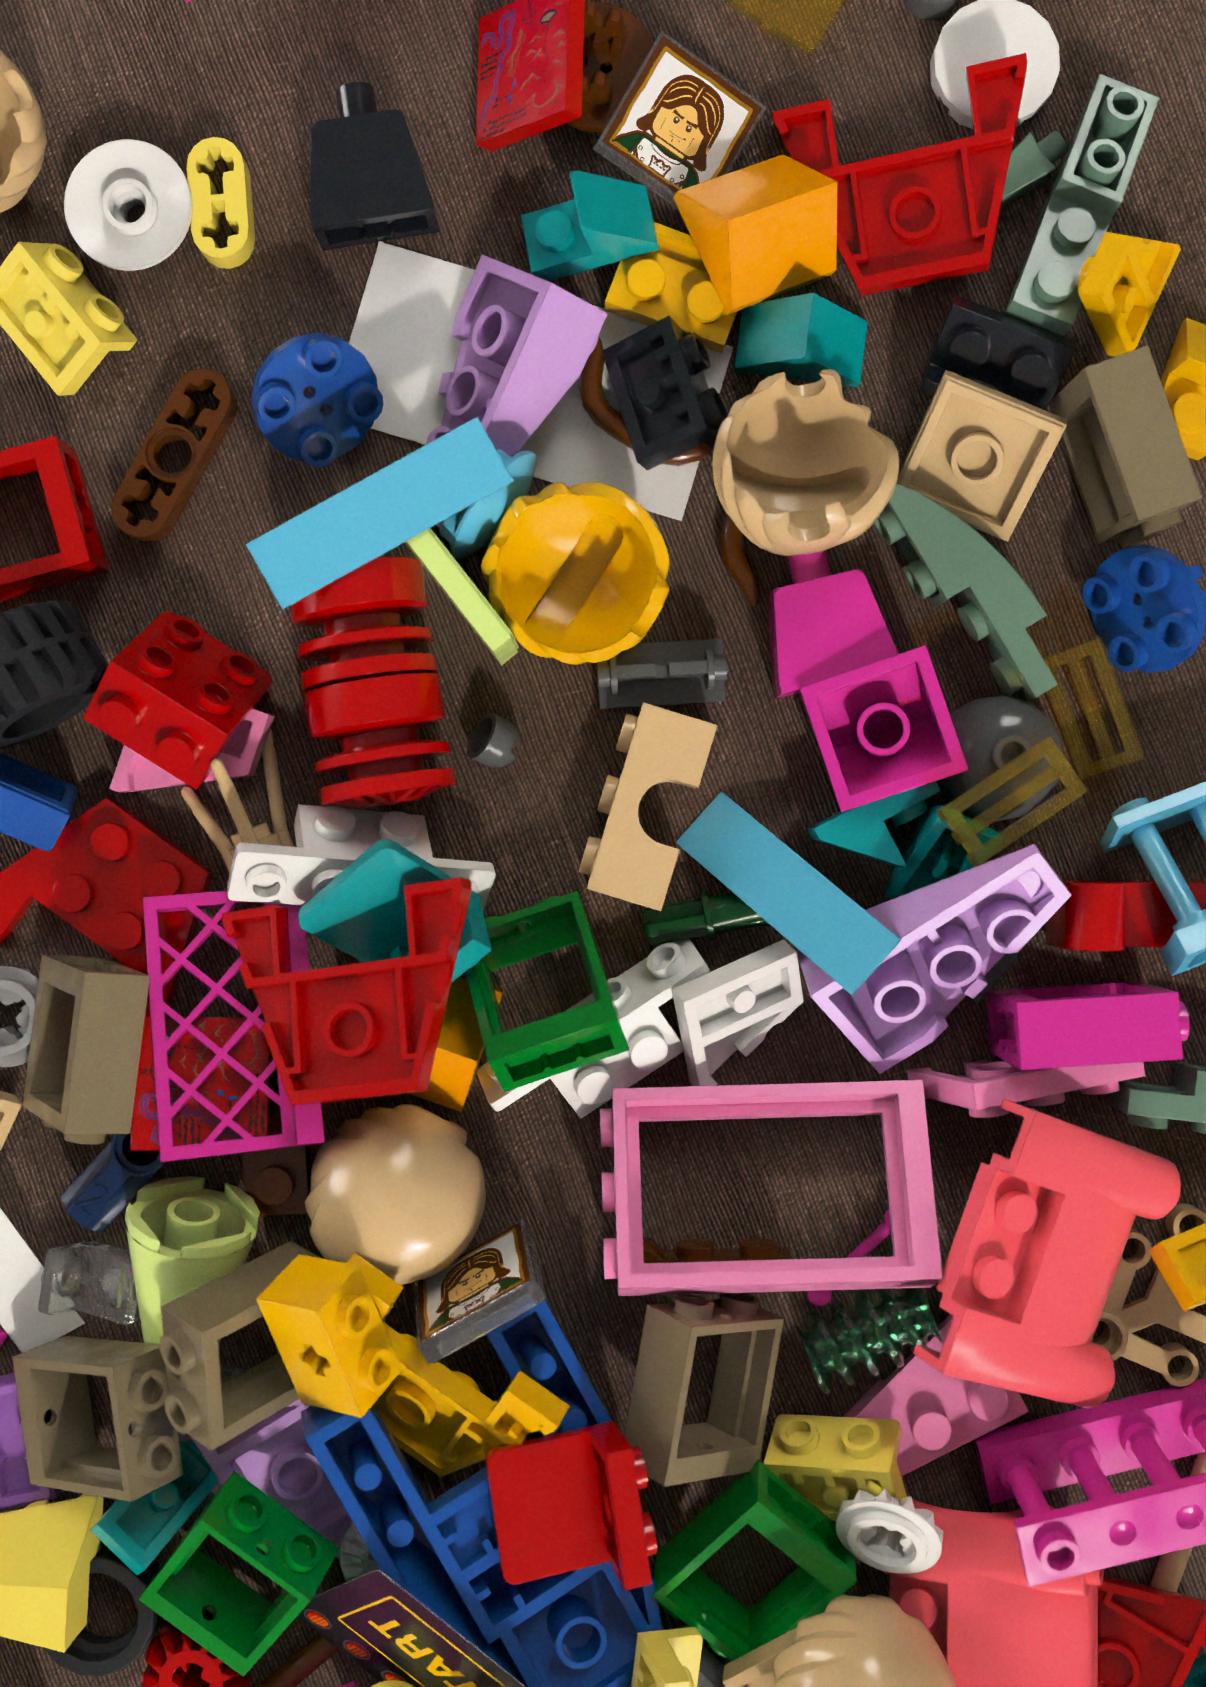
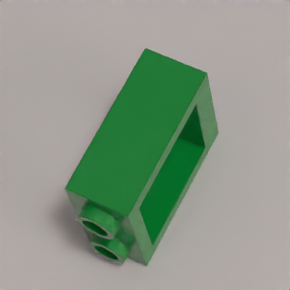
[465,891,630,1092]
[652,1459,857,1661]
[138,1471,340,1677]

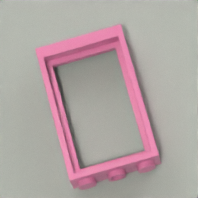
[600,1080,943,1296]

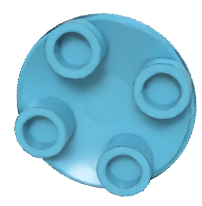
[439,449,537,559]

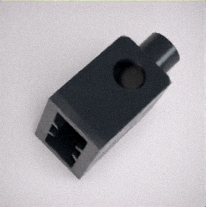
[310,82,440,251]

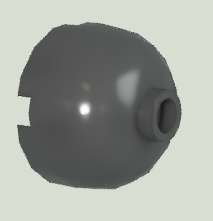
[936,695,1064,821]

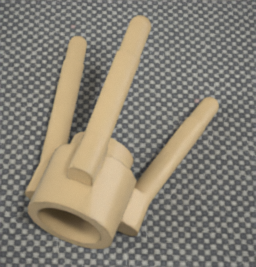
[181,728,295,874]

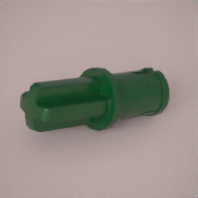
[642,891,771,945]

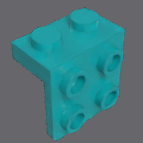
[298,839,492,983]

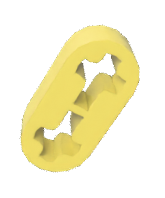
[186,137,255,269]

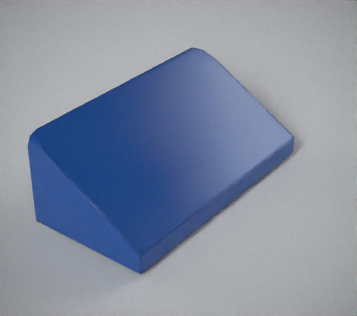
[0,752,79,851]

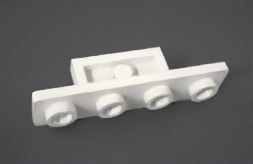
[227,804,496,910]
[477,939,710,1119]

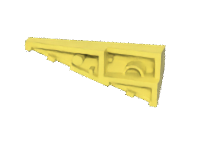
[0,1494,104,1653]

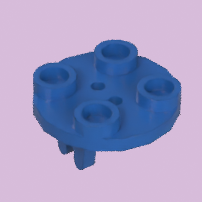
[251,332,384,468]
[1082,544,1206,673]

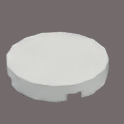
[930,0,1060,129]

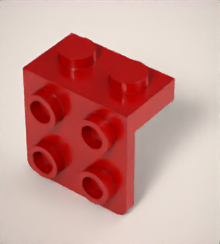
[83,611,273,790]
[485,1421,657,1590]

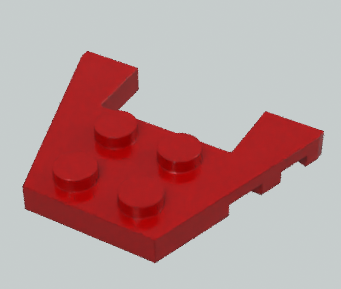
[773,53,1028,296]
[0,798,214,1017]
[222,877,472,1105]
[1098,1575,1206,1687]

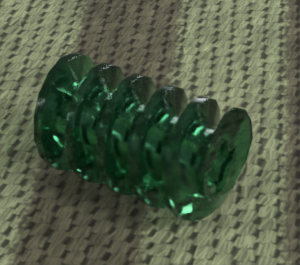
[796,1288,942,1395]

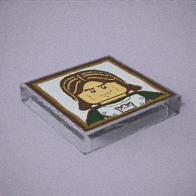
[593,30,767,209]
[415,1218,546,1364]

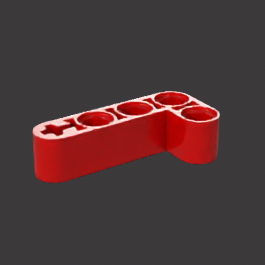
[1045,880,1206,951]

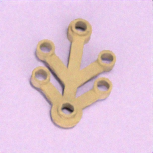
[1092,1203,1206,1387]

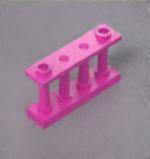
[973,1378,1206,1587]

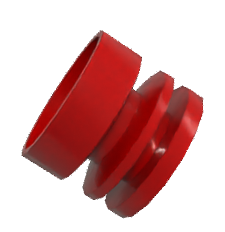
[290,557,439,692]
[303,673,457,810]

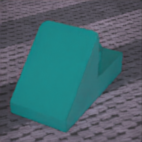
[521,171,659,281]
[806,781,941,868]
[90,1432,219,1575]

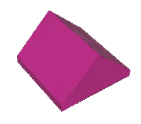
[800,645,968,812]

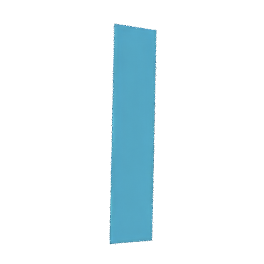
[246,417,514,609]
[676,791,902,995]

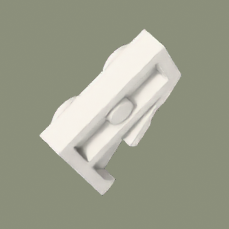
[672,939,804,1086]

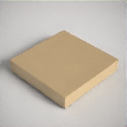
[897,370,1067,542]

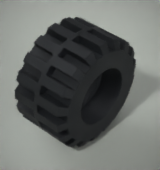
[0,600,109,749]

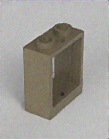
[1048,345,1202,548]
[23,954,150,1144]
[160,1241,321,1451]
[625,1293,784,1487]
[12,1336,184,1502]

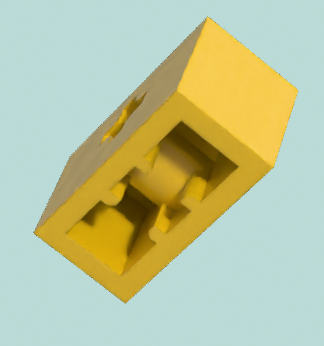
[256,1254,401,1418]

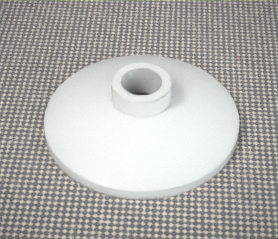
[64,139,193,271]

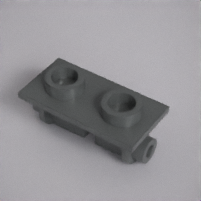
[597,638,727,709]

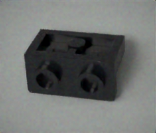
[920,295,1076,411]
[602,316,728,471]

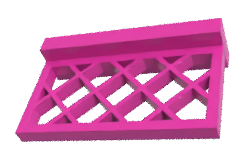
[143,891,325,1162]

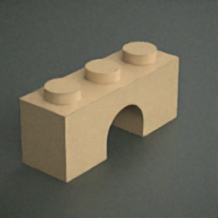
[578,702,718,911]

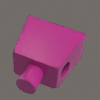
[767,550,899,699]

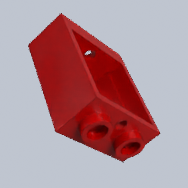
[0,435,109,601]

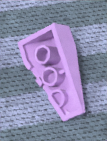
[426,254,608,527]
[796,844,1071,1074]

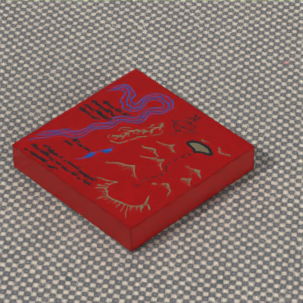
[476,0,585,152]
[131,1017,270,1151]

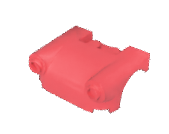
[913,1099,1181,1409]
[883,1498,1104,1687]

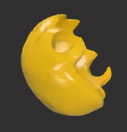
[481,482,670,665]

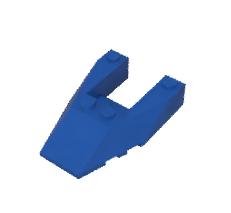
[301,1279,663,1687]

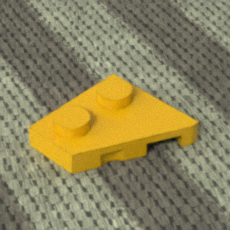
[1077,232,1181,357]

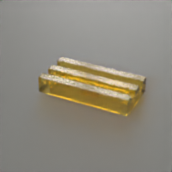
[1044,637,1145,780]
[936,736,1088,867]

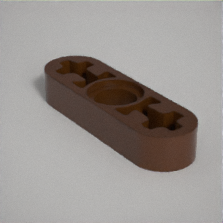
[111,368,238,543]

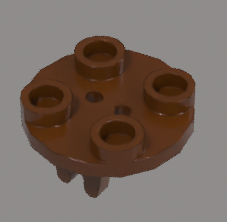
[564,1,655,133]

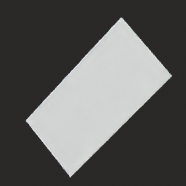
[349,241,733,521]

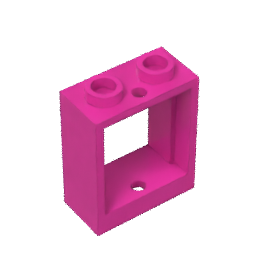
[986,980,1190,1070]

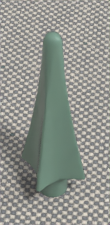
[1001,131,1068,206]

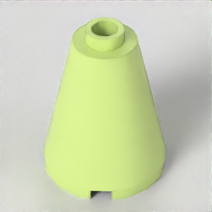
[125,1176,260,1344]

